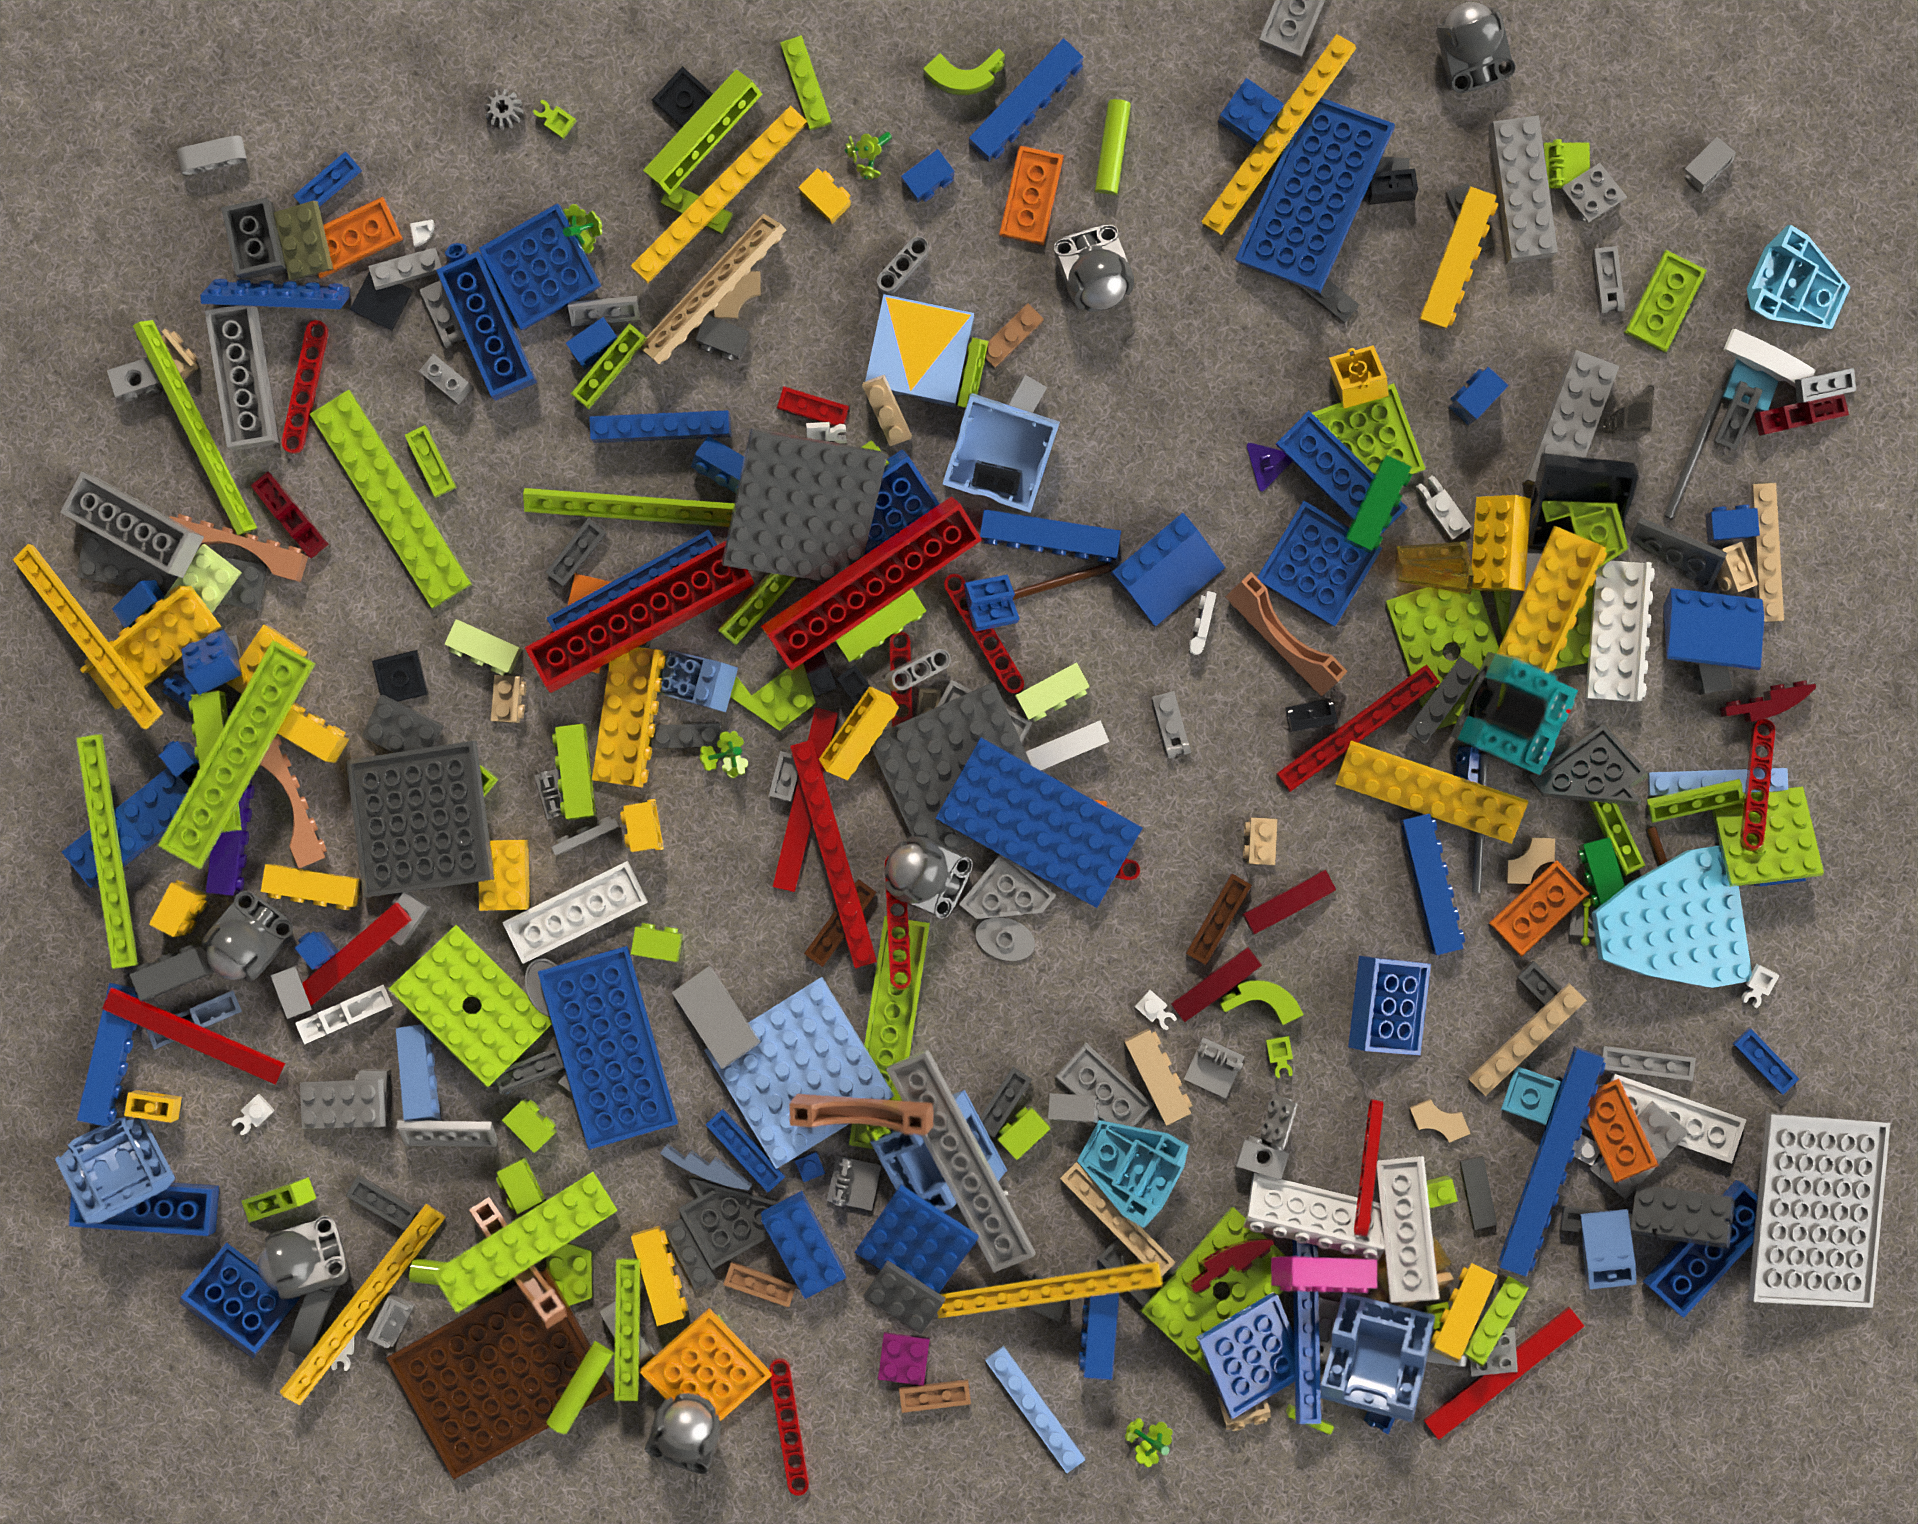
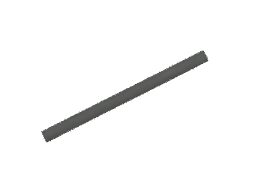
[1664,389,1724,519]
[1472,754,1488,893]

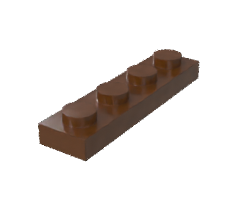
[1186,873,1252,965]
[804,879,877,967]

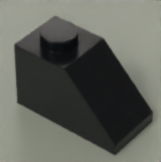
[803,649,838,697]

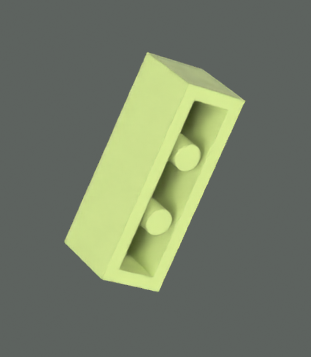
[445,619,522,676]
[1015,662,1090,722]

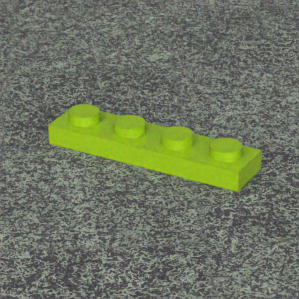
[780,35,832,131]
[1463,1276,1529,1367]

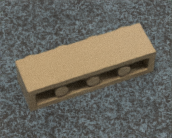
[1124,1028,1192,1126]

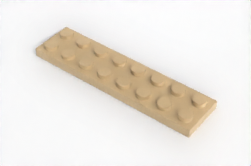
[640,214,786,364]

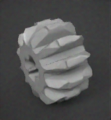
[484,89,524,130]

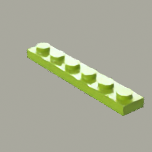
[614,1258,640,1401]

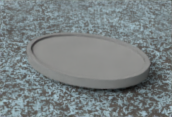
[976,917,1035,961]
[525,958,557,1017]

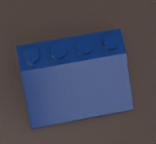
[864,449,940,556]
[1111,513,1226,626]
[1663,588,1764,670]
[1348,956,1431,1055]
[179,1242,300,1359]

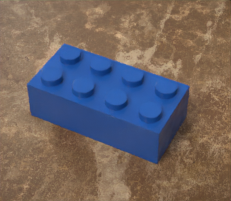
[761,1191,846,1299]
[1078,1292,1119,1380]

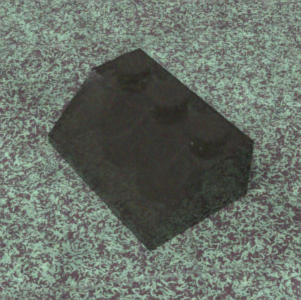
[1603,385,1654,442]

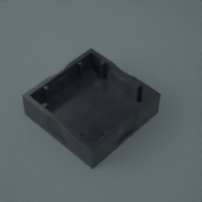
[1528,453,1639,558]

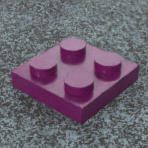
[878,1332,930,1386]

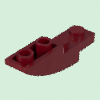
[1720,680,1816,722]
[1186,1239,1275,1293]

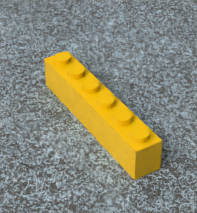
[1419,186,1498,330]

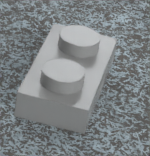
[769,751,798,801]

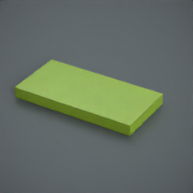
[1624,250,1707,353]

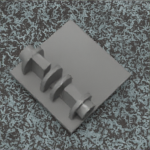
[1562,163,1627,223]
[535,769,564,820]
[1184,1037,1245,1098]
[1260,1093,1298,1148]
[827,1155,881,1211]
[1468,1327,1518,1376]

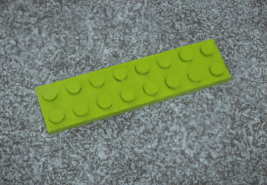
[432,1172,618,1314]

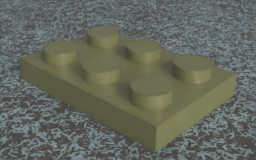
[274,201,333,281]

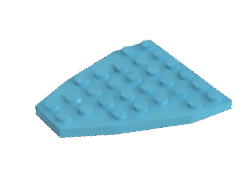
[1592,845,1752,988]

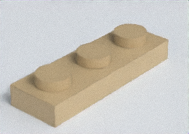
[862,375,912,446]

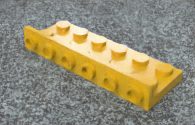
[1497,526,1606,673]
[80,585,221,709]
[592,647,666,788]

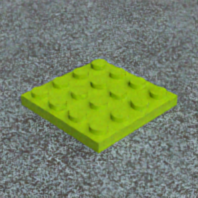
[1312,383,1425,475]
[1712,786,1824,887]

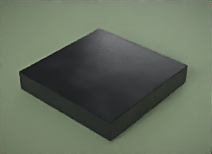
[652,66,713,128]
[350,271,413,331]
[372,650,429,702]

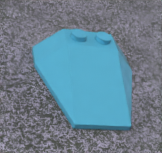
[1746,225,1850,329]
[1077,1120,1188,1228]

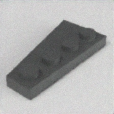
[1631,517,1727,591]

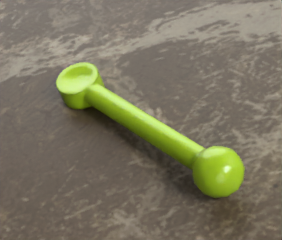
[1581,898,1592,946]

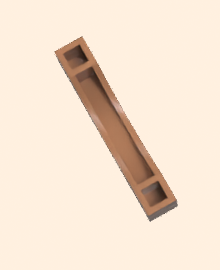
[170,514,308,583]
[1225,572,1348,696]
[259,733,327,868]
[789,1094,933,1135]
[469,1197,567,1329]

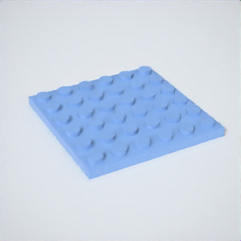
[704,977,895,1169]

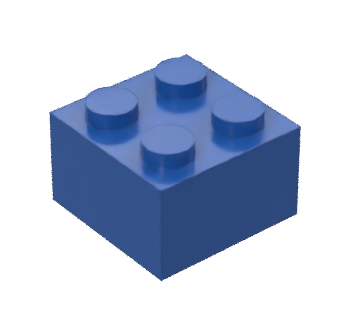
[1217,78,1284,147]
[1449,367,1509,426]
[181,629,241,695]

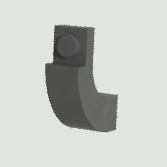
[288,1285,340,1358]

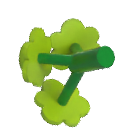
[845,132,892,180]
[563,204,602,253]
[700,731,748,778]
[1125,1418,1173,1468]

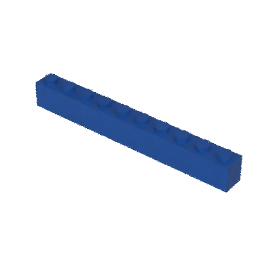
[1497,1046,1606,1277]

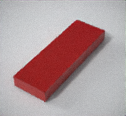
[777,386,849,426]

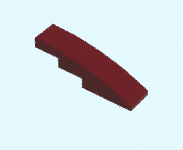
[1754,394,1849,436]
[251,471,329,559]
[1242,870,1336,935]
[1171,947,1262,1022]

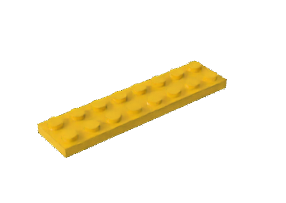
[1335,741,1528,844]

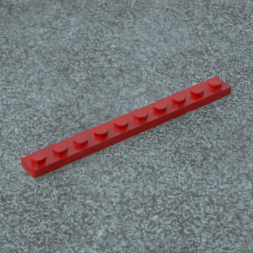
[790,739,877,968]

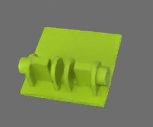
[1543,139,1590,189]

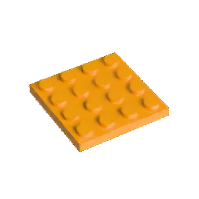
[640,1308,772,1421]

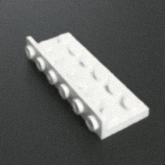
[1586,561,1654,702]
[1244,1173,1385,1260]

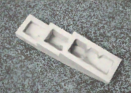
[1724,329,1816,388]
[1026,721,1109,770]
[295,985,393,1044]

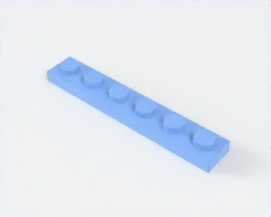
[1647,768,1788,796]
[985,1346,1085,1473]

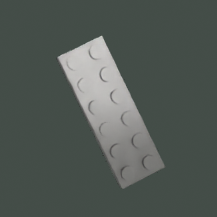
[1488,115,1558,263]
[205,305,280,451]
[1522,350,1619,487]
[60,471,204,578]

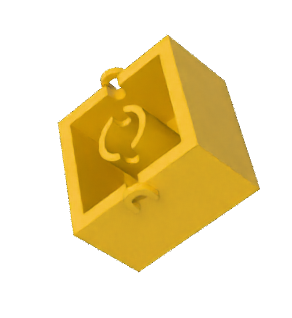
[1329,345,1389,409]
[620,799,664,852]
[149,879,208,937]

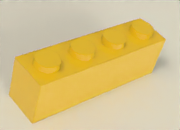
[819,686,899,780]
[261,864,361,910]
[631,1226,688,1326]
[1430,1263,1497,1363]

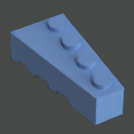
[396,1024,441,1121]

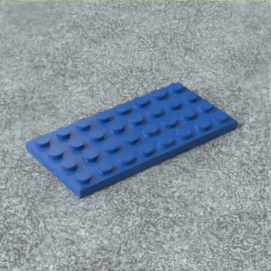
[1235,98,1395,293]
[936,737,1142,908]
[538,945,678,1150]

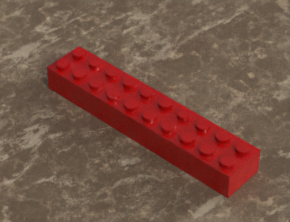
[761,496,982,671]
[524,541,755,693]

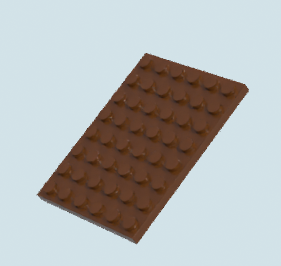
[386,1268,614,1480]

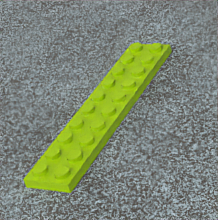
[310,390,472,609]
[158,640,316,868]
[849,916,930,1149]

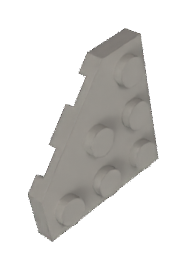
[959,855,1056,919]

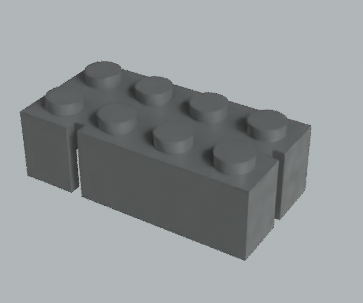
[1631,1184,1735,1249]

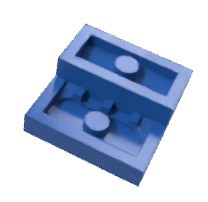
[964,574,1020,632]

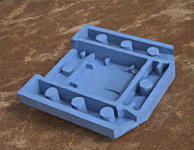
[55,1117,175,1223]

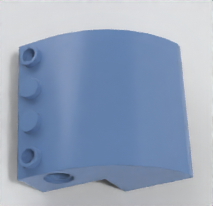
[871,1090,1007,1212]
[1321,1292,1435,1422]

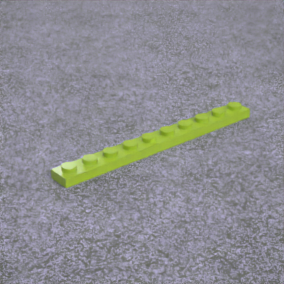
[133,320,257,535]
[523,488,735,527]
[76,734,138,969]

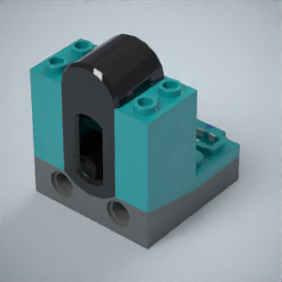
[1450,652,1578,775]

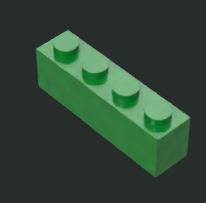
[1344,455,1412,553]
[1577,837,1625,909]

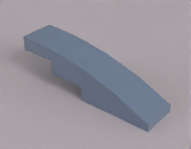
[145,991,242,1050]
[660,1144,752,1190]

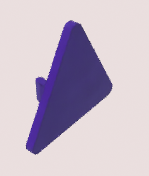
[1247,443,1292,491]

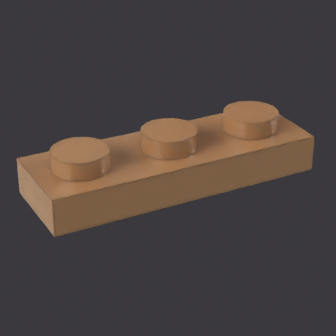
[985,303,1044,368]
[723,1262,797,1307]
[899,1379,971,1413]

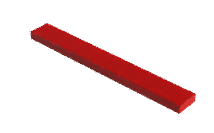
[1276,664,1440,792]
[772,707,838,892]
[102,988,286,1085]
[1424,1307,1585,1440]

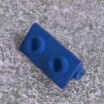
[162,673,198,712]
[1455,747,1481,783]

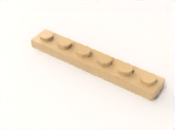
[1751,483,1784,622]
[1468,983,1587,1096]
[1060,1162,1176,1277]

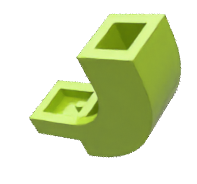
[923,48,1005,95]
[1219,979,1304,1025]

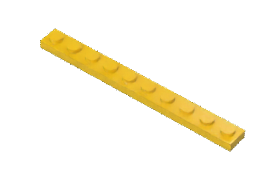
[1201,34,1356,236]
[631,105,807,284]
[13,544,163,729]
[279,1204,446,1405]
[937,1261,1162,1319]

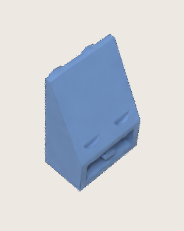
[657,649,738,712]
[1580,1209,1637,1289]

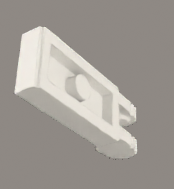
[1416,476,1471,540]
[1189,591,1216,655]

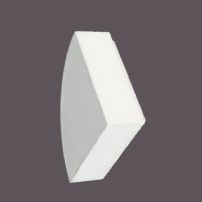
[410,220,434,247]

